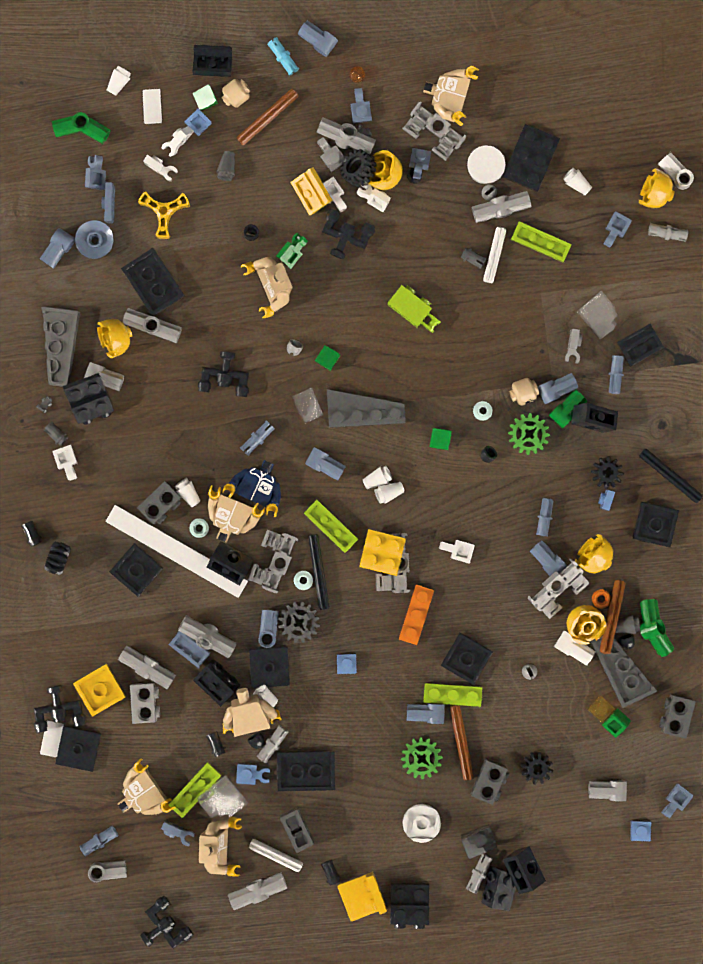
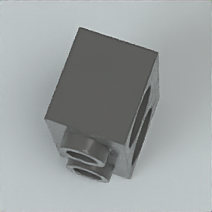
[137,481,182,524]
[659,694,696,739]
[470,758,509,805]
[280,807,314,853]

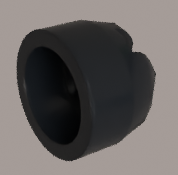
[407,167,423,184]
[244,224,259,241]
[480,446,497,463]
[619,634,635,650]
[247,732,264,749]

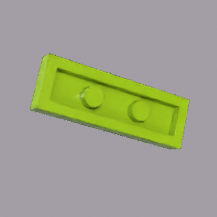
[511,222,572,262]
[304,500,358,553]
[423,683,482,707]
[169,762,222,818]

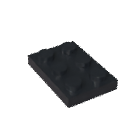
[502,124,560,192]
[121,248,185,316]
[277,751,335,792]

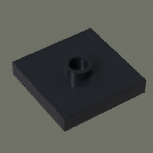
[632,501,679,548]
[109,543,163,597]
[440,632,493,685]
[249,647,290,688]
[55,726,101,772]

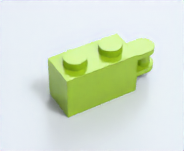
[387,285,441,333]

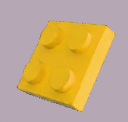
[359,529,406,576]
[73,664,126,717]

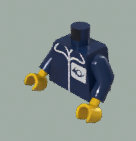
[222,460,281,517]

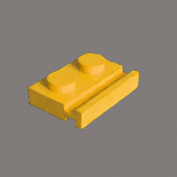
[290,167,333,215]

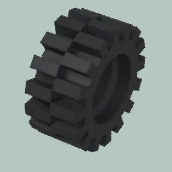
[340,149,377,187]

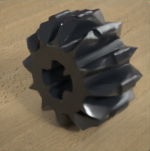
[591,456,624,489]
[44,541,71,575]
[521,752,553,785]

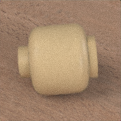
[222,79,251,107]
[509,378,539,406]

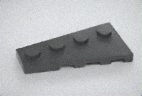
[42,307,80,387]
[327,389,406,428]
[590,635,657,708]

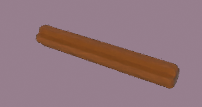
[237,89,298,145]
[600,580,626,654]
[450,705,474,780]

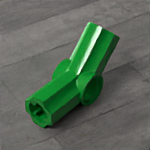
[52,112,111,145]
[640,599,674,657]

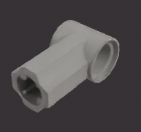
[84,362,125,391]
[588,780,627,801]
[88,860,127,882]

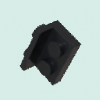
[193,659,240,707]

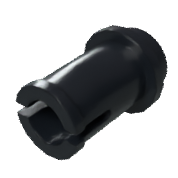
[22,521,42,547]
[206,731,226,757]
[321,860,341,886]

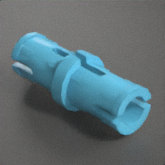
[267,37,299,76]

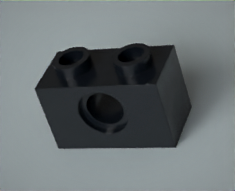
[572,403,618,433]
[206,541,254,586]
[503,846,546,894]

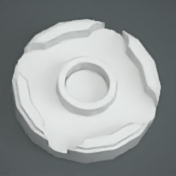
[467,145,506,184]
[403,803,441,843]

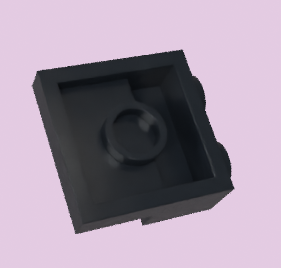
[63,373,114,425]
[390,883,429,929]

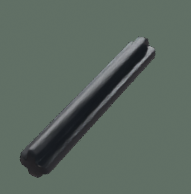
[639,449,703,503]
[308,534,330,610]

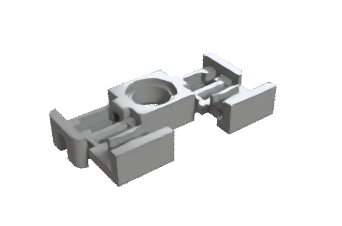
[402,102,466,161]
[248,530,298,593]
[375,533,410,593]
[528,559,589,619]

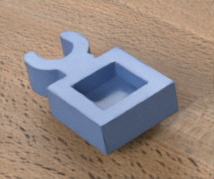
[236,763,270,785]

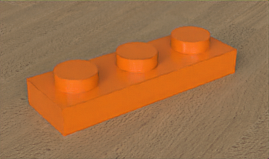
[399,585,434,645]

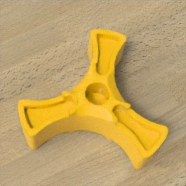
[138,192,190,239]

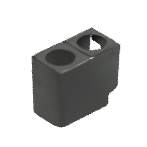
[461,824,497,859]

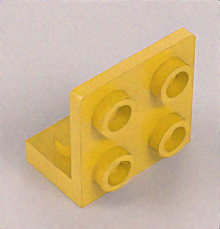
[338,872,387,921]

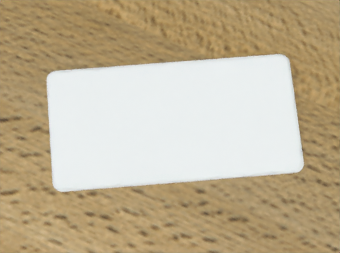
[143,89,162,124]
[40,721,64,757]

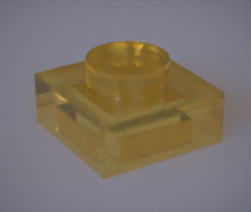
[587,695,615,722]

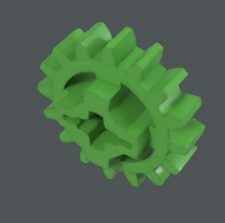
[508,413,550,455]
[401,737,443,779]

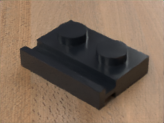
[617,323,664,367]

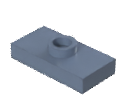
[101,182,115,224]
[169,631,211,668]

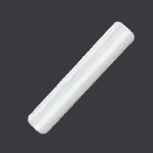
[483,227,506,283]
[249,839,303,872]

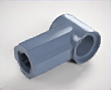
[298,20,338,57]
[40,228,75,269]
[537,373,578,404]
[305,447,346,480]
[530,540,567,576]
[258,610,279,648]
[407,703,445,724]

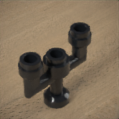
[322,209,375,260]
[198,351,249,397]
[33,685,86,733]
[140,896,194,949]

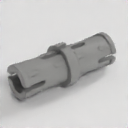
[648,223,688,242]
[257,725,289,763]
[466,854,493,894]

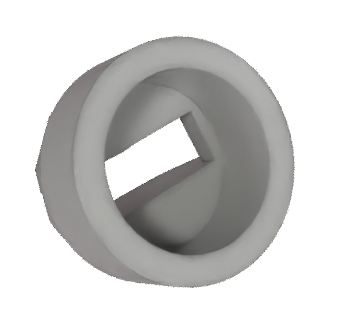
[481,184,497,200]
[287,339,303,356]
[522,664,537,680]

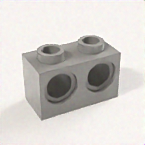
[130,682,160,724]

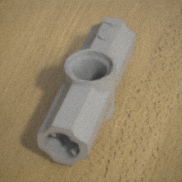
[317,117,376,155]
[472,191,532,223]
[123,308,182,343]
[178,615,236,658]
[118,646,176,689]
[228,872,288,910]

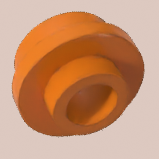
[592,589,611,609]

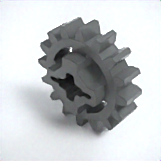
[278,602,320,643]

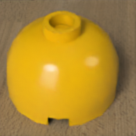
[369,150,403,190]
[639,168,675,208]
[97,319,132,358]
[575,534,613,573]
[566,605,606,645]

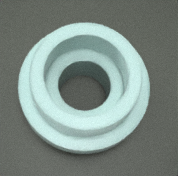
[473,401,492,421]
[190,519,209,538]
[294,571,313,590]

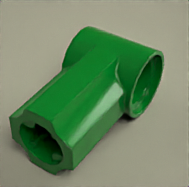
[549,390,587,429]

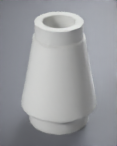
[107,66,131,95]
[563,168,592,195]
[363,466,392,489]
[174,478,201,507]
[375,482,404,504]

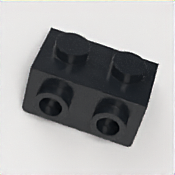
[192,45,232,77]
[481,866,516,911]

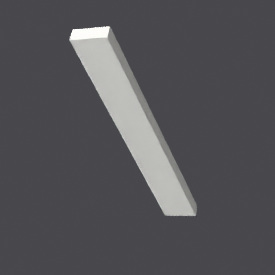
[105,505,248,598]

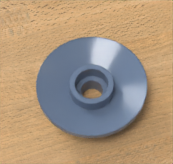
[75,220,114,259]

